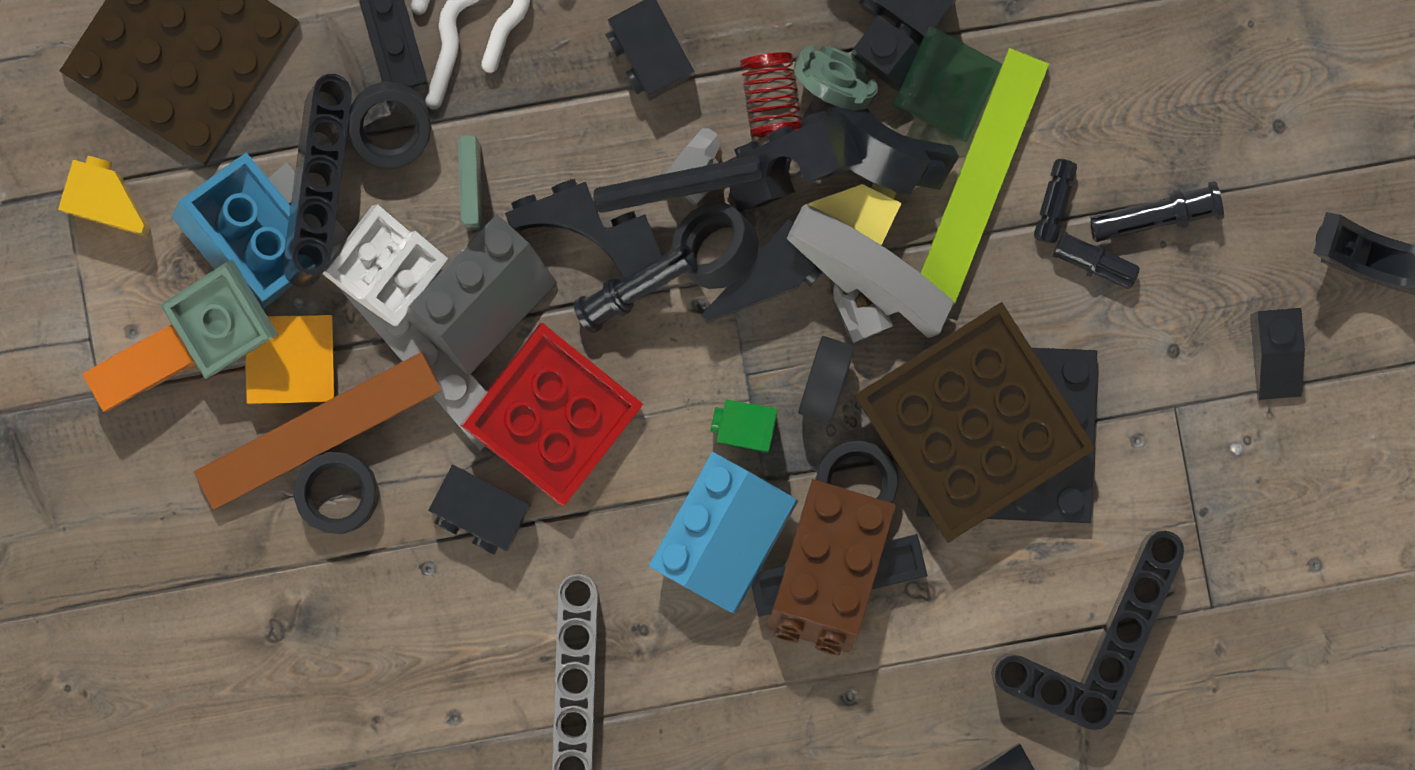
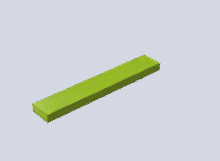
[920,48,1049,305]

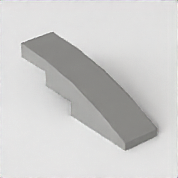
[786,204,954,338]

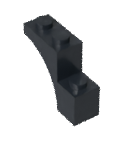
[505,179,662,279]

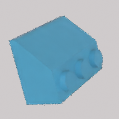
[171,152,315,309]
[649,452,799,614]

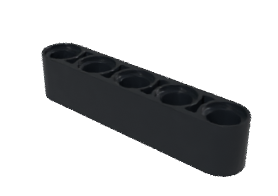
[283,74,352,287]

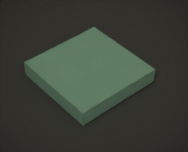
[458,136,484,232]
[160,260,278,379]

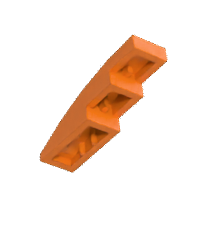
[82,324,196,412]

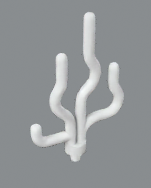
[411,0,530,110]

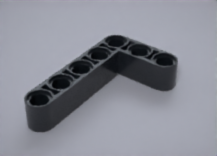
[991,531,1185,730]

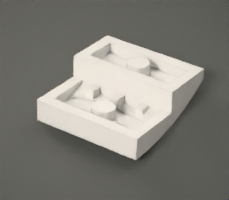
[323,204,448,326]

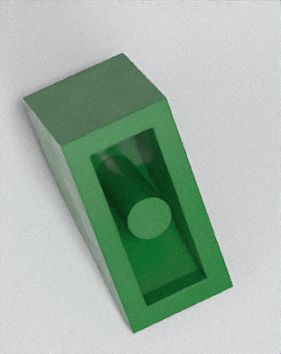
[710,399,778,454]

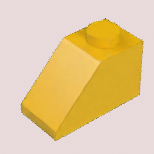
[58,156,151,237]

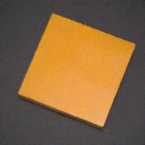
[245,315,334,404]

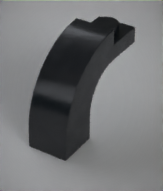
[803,95,959,194]
[1313,212,1415,295]

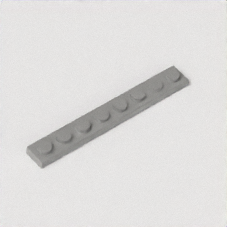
[268,162,486,451]

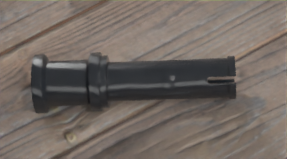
[1089,181,1224,243]
[574,243,697,333]

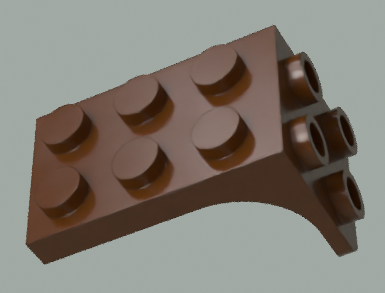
[766,479,896,655]

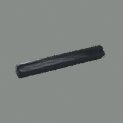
[593,155,763,213]

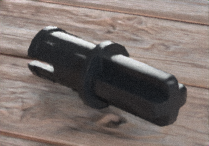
[1053,231,1140,289]

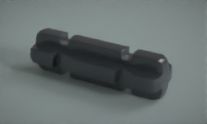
[1034,158,1077,243]

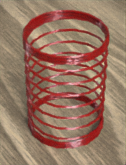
[740,52,803,137]

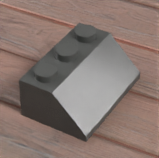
[405,214,557,376]

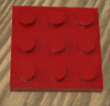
[460,323,644,507]

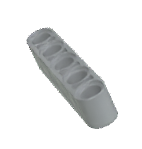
[552,574,599,770]

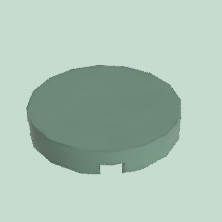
[794,45,878,111]

